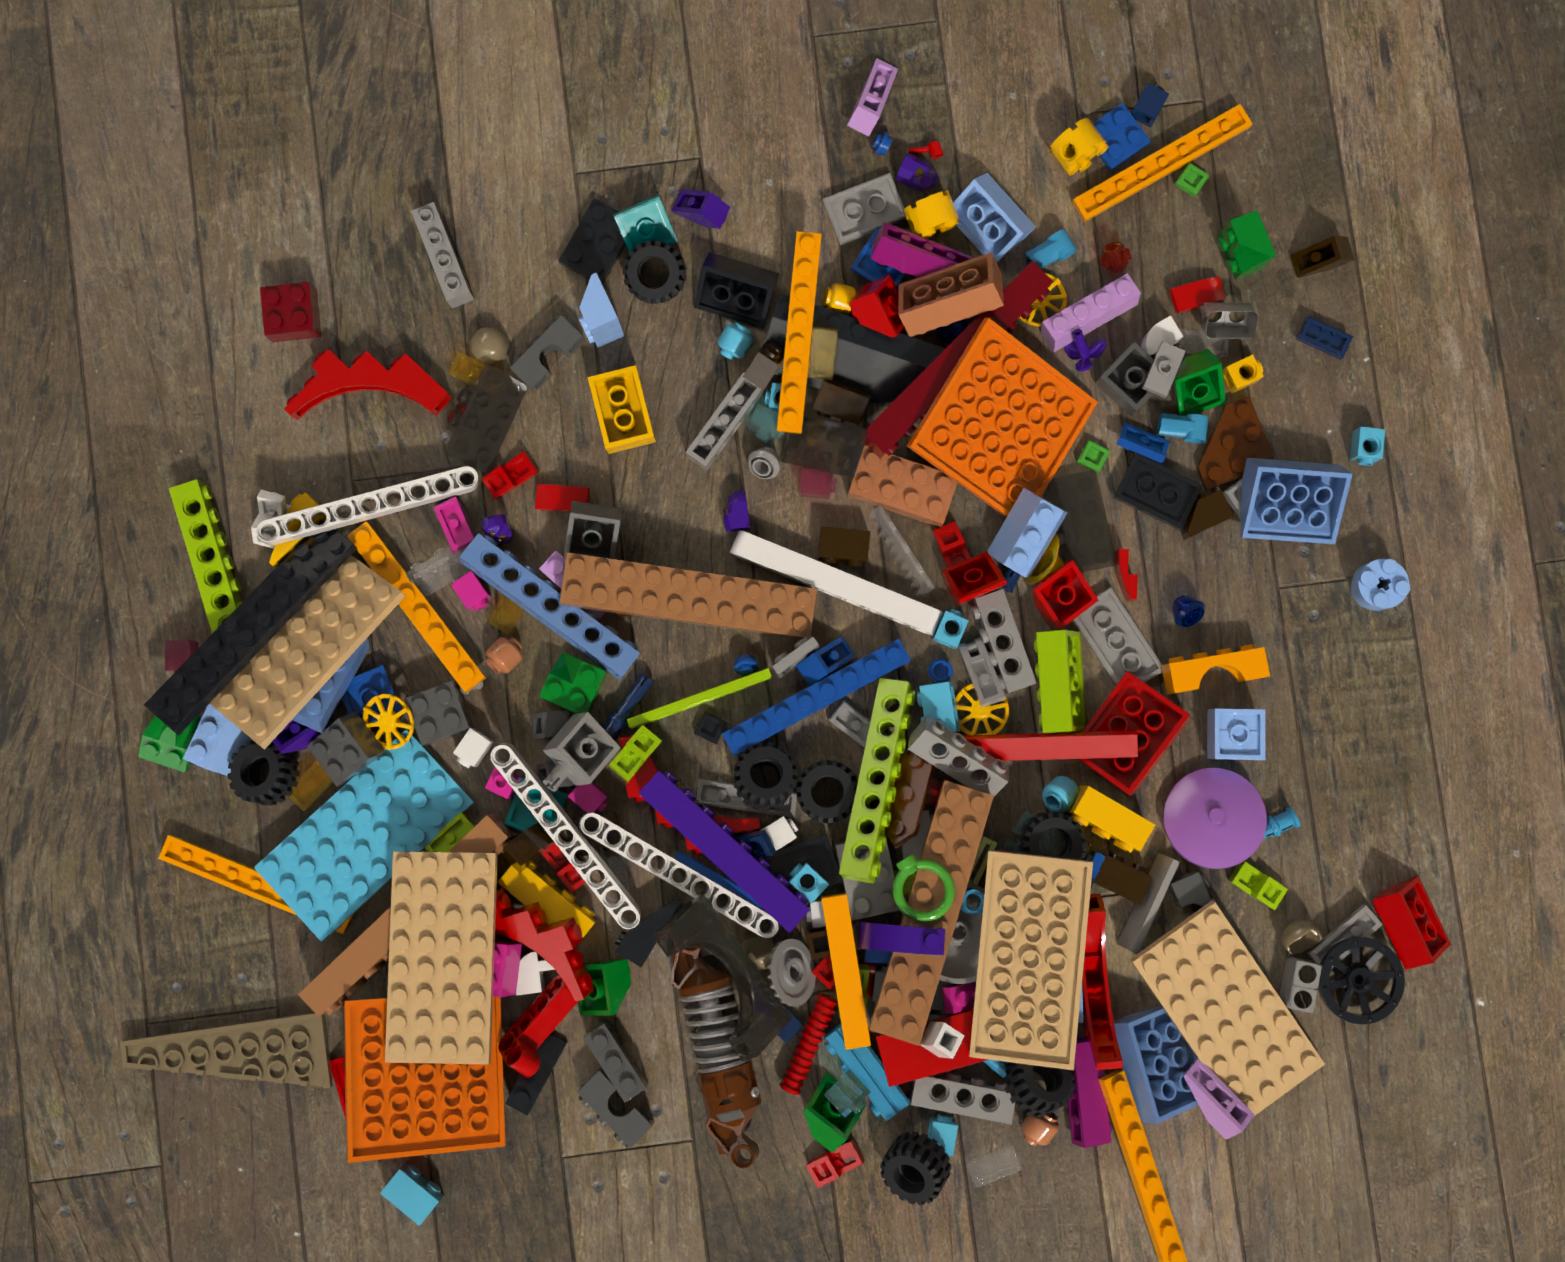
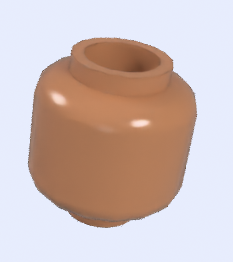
[485,637,523,674]
[1021,1112,1059,1146]

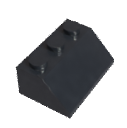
[694,252,780,329]

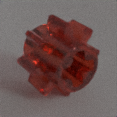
[1099,242,1132,273]

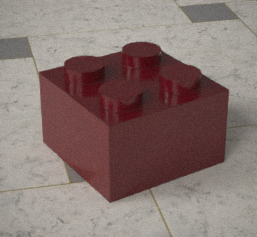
[260,282,322,343]

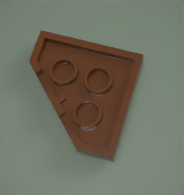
[1196,396,1274,491]
[870,751,935,848]

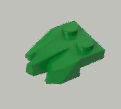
[138,714,201,773]

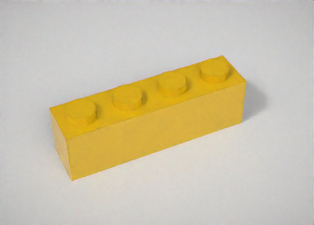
[497,862,597,938]

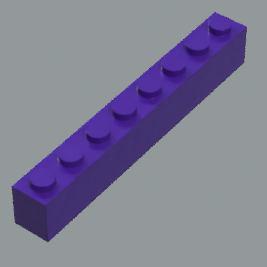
[638,771,810,933]

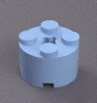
[1351,559,1410,611]

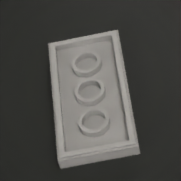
[1072,587,1162,686]

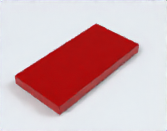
[875,1009,988,1087]

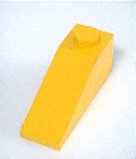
[269,492,327,567]

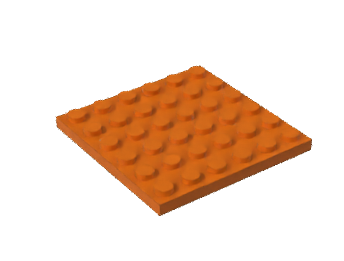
[907,318,1098,518]
[344,996,505,1163]

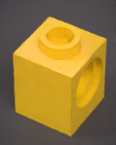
[1222,355,1264,394]

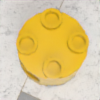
[1049,118,1109,176]
[903,190,959,239]

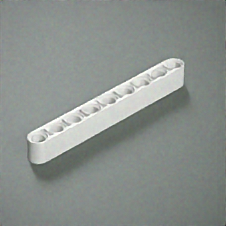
[256,466,478,546]
[730,530,943,636]
[491,743,641,929]
[579,813,778,938]

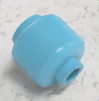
[717,322,753,360]
[1042,776,1079,813]

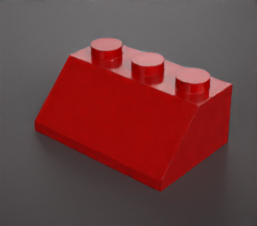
[1373,876,1451,970]

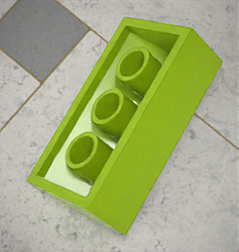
[1034,630,1086,733]

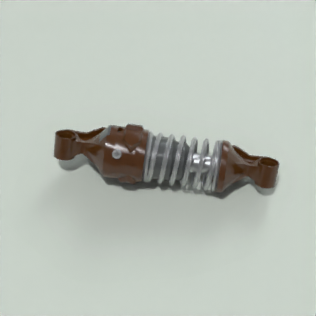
[670,926,762,1169]

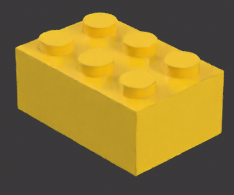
[588,365,656,454]
[1066,785,1155,853]

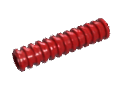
[779,993,838,1095]

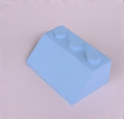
[953,173,1036,263]
[578,273,624,349]
[987,488,1068,578]
[183,704,253,776]

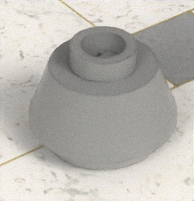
[748,447,780,479]

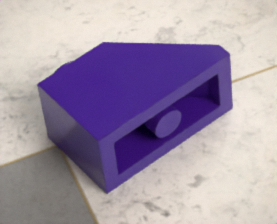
[671,189,730,229]
[272,720,327,754]

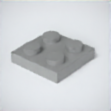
[772,637,820,679]

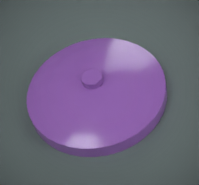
[1163,768,1267,869]

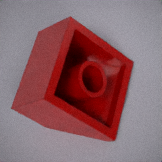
[849,274,904,338]
[942,552,1007,606]
[1032,560,1099,630]

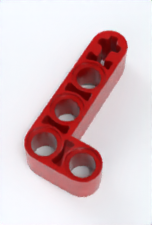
[498,975,579,1077]

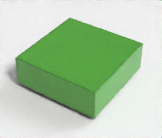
[1174,162,1210,197]
[1076,440,1110,473]

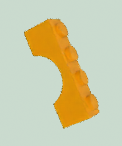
[1161,644,1270,695]

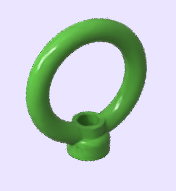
[893,853,955,922]

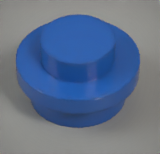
[872,131,893,156]
[733,654,759,676]
[928,658,953,683]

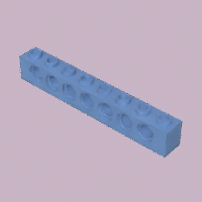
[460,533,640,680]

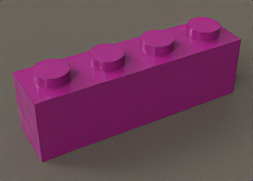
[870,222,974,278]
[1067,1037,1112,1148]

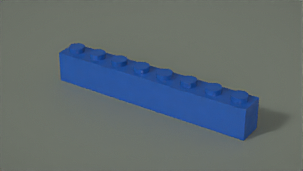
[722,639,911,756]

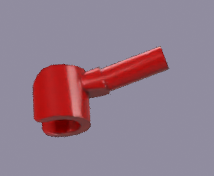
[908,141,943,159]
[862,959,875,996]

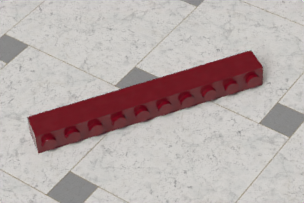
[859,261,1054,459]

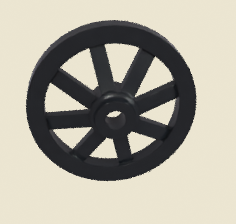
[1318,937,1405,1024]

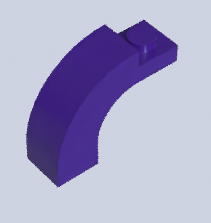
[858,922,945,956]

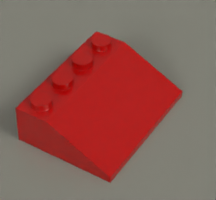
[1078,671,1190,800]

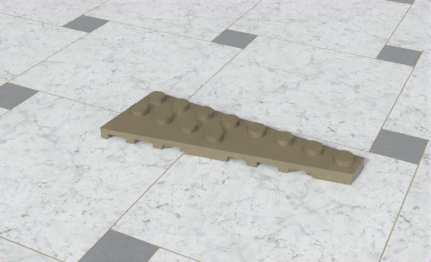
[120,1012,333,1088]

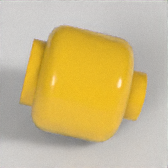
[822,283,857,316]

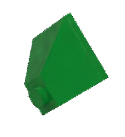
[1174,349,1226,416]
[578,959,631,1016]
[803,1073,866,1153]

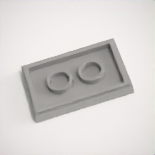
[822,173,907,245]

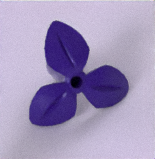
[1064,329,1106,371]

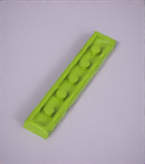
[627,668,772,729]

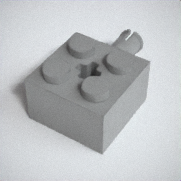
[543,712,621,791]

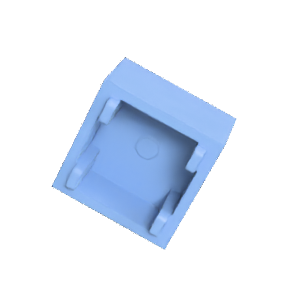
[1207,709,1265,760]

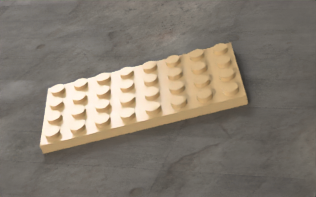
[209,555,405,750]
[969,850,1093,1070]
[385,851,498,1064]
[1130,901,1325,1116]

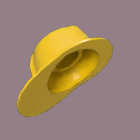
[1024,534,1064,584]

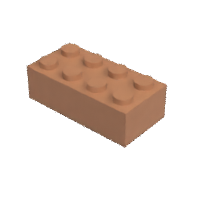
[898,252,1004,337]
[848,445,957,528]

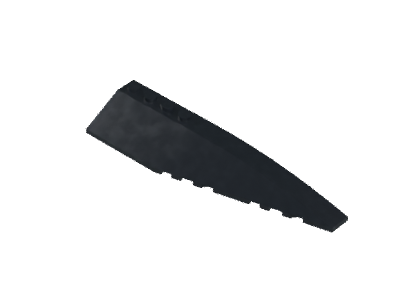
[765,294,946,403]

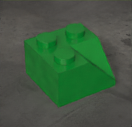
[1217,210,1276,280]
[539,652,608,714]

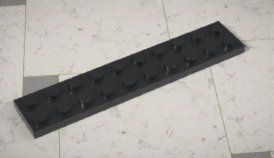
[144,520,357,735]

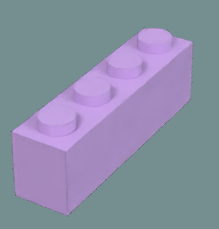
[1041,273,1141,353]

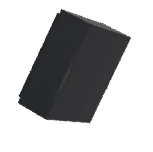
[694,712,727,745]

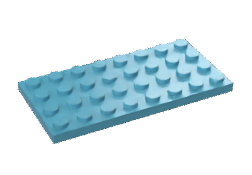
[254,729,475,942]

